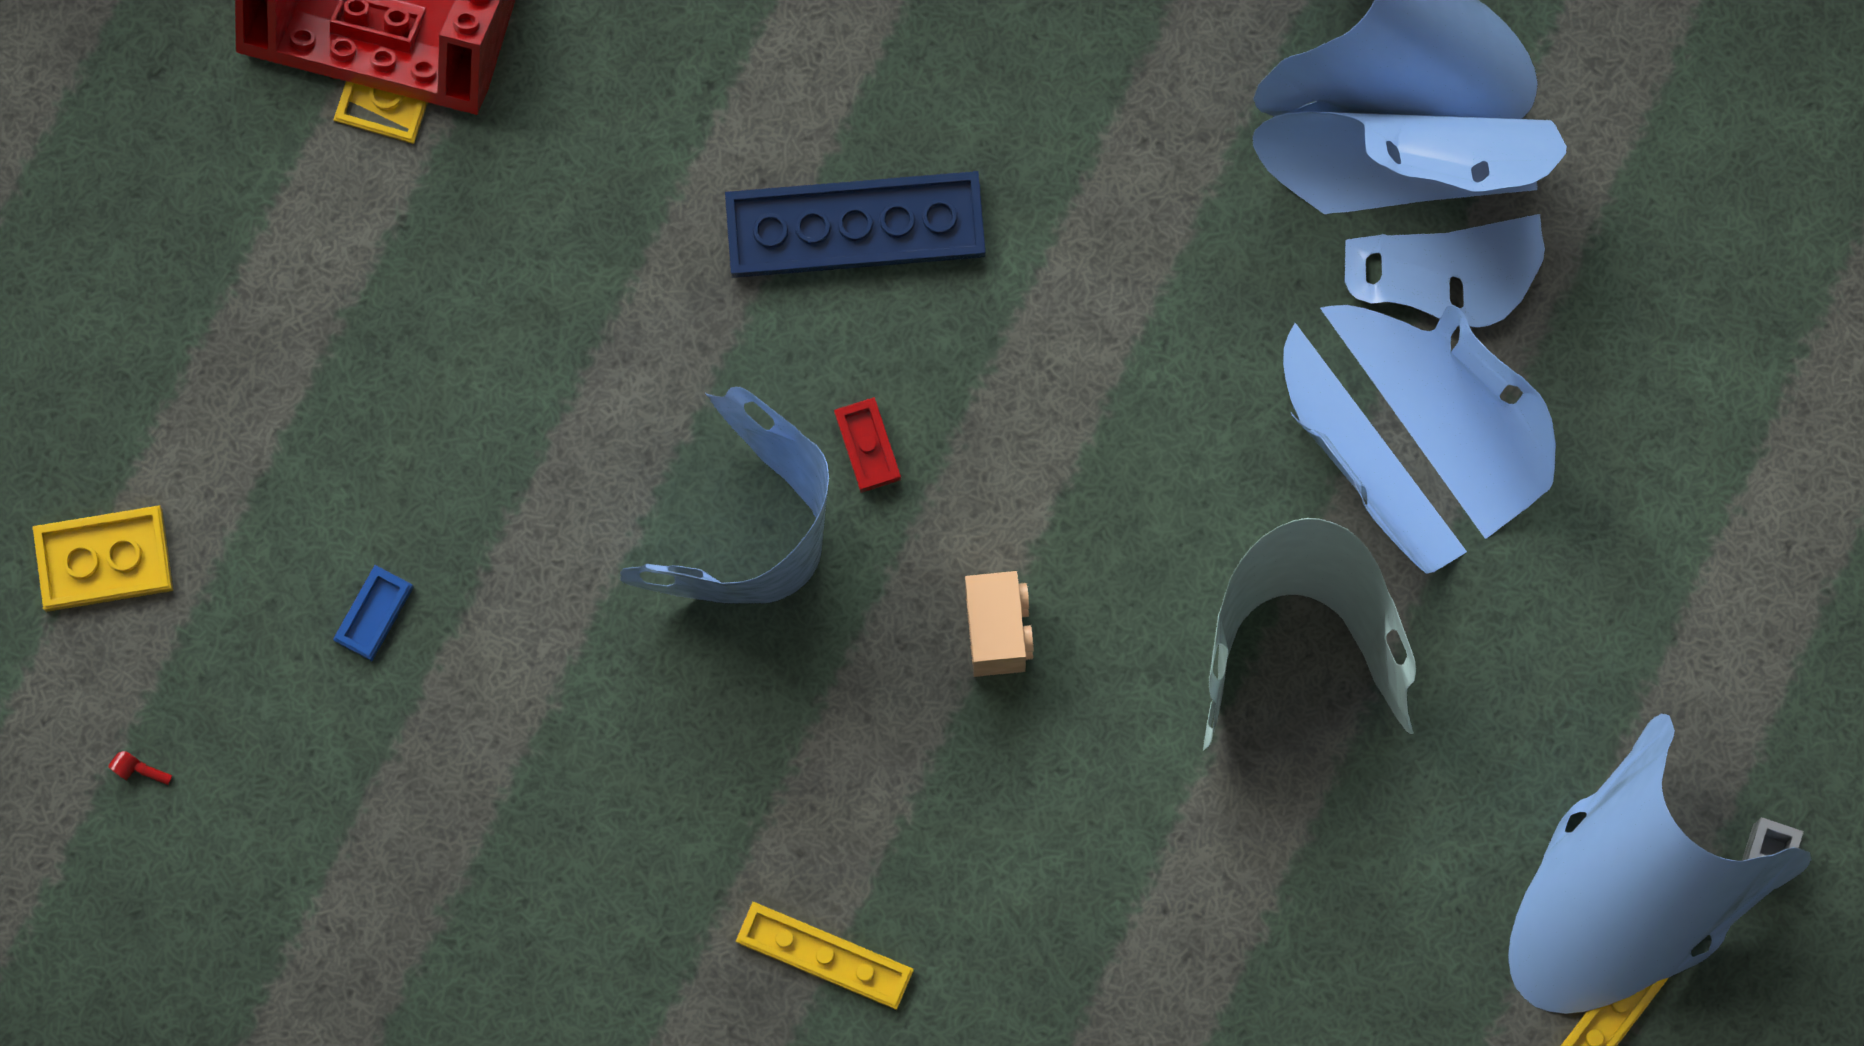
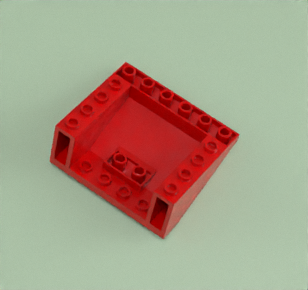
[235,0,515,115]

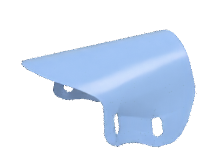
[1253,0,1537,119]
[1253,111,1566,328]
[1283,305,1556,574]
[620,387,829,603]
[1508,714,1811,1014]

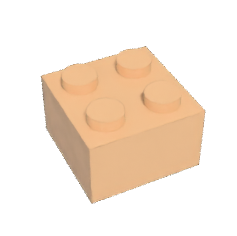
[965,571,1034,677]

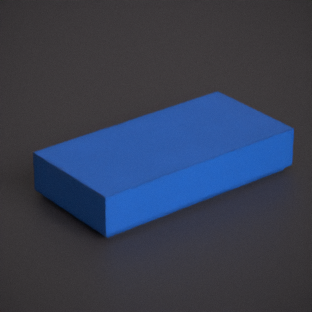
[333,565,414,661]

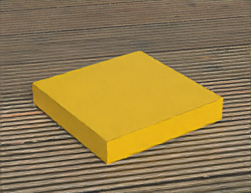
[333,81,428,144]

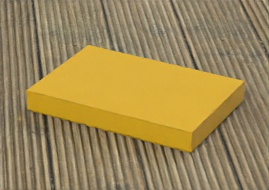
[33,505,173,612]

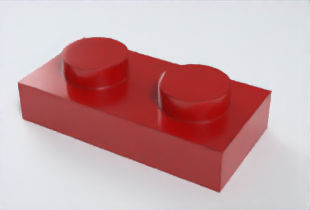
[834,397,901,493]

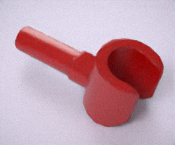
[108,751,172,785]

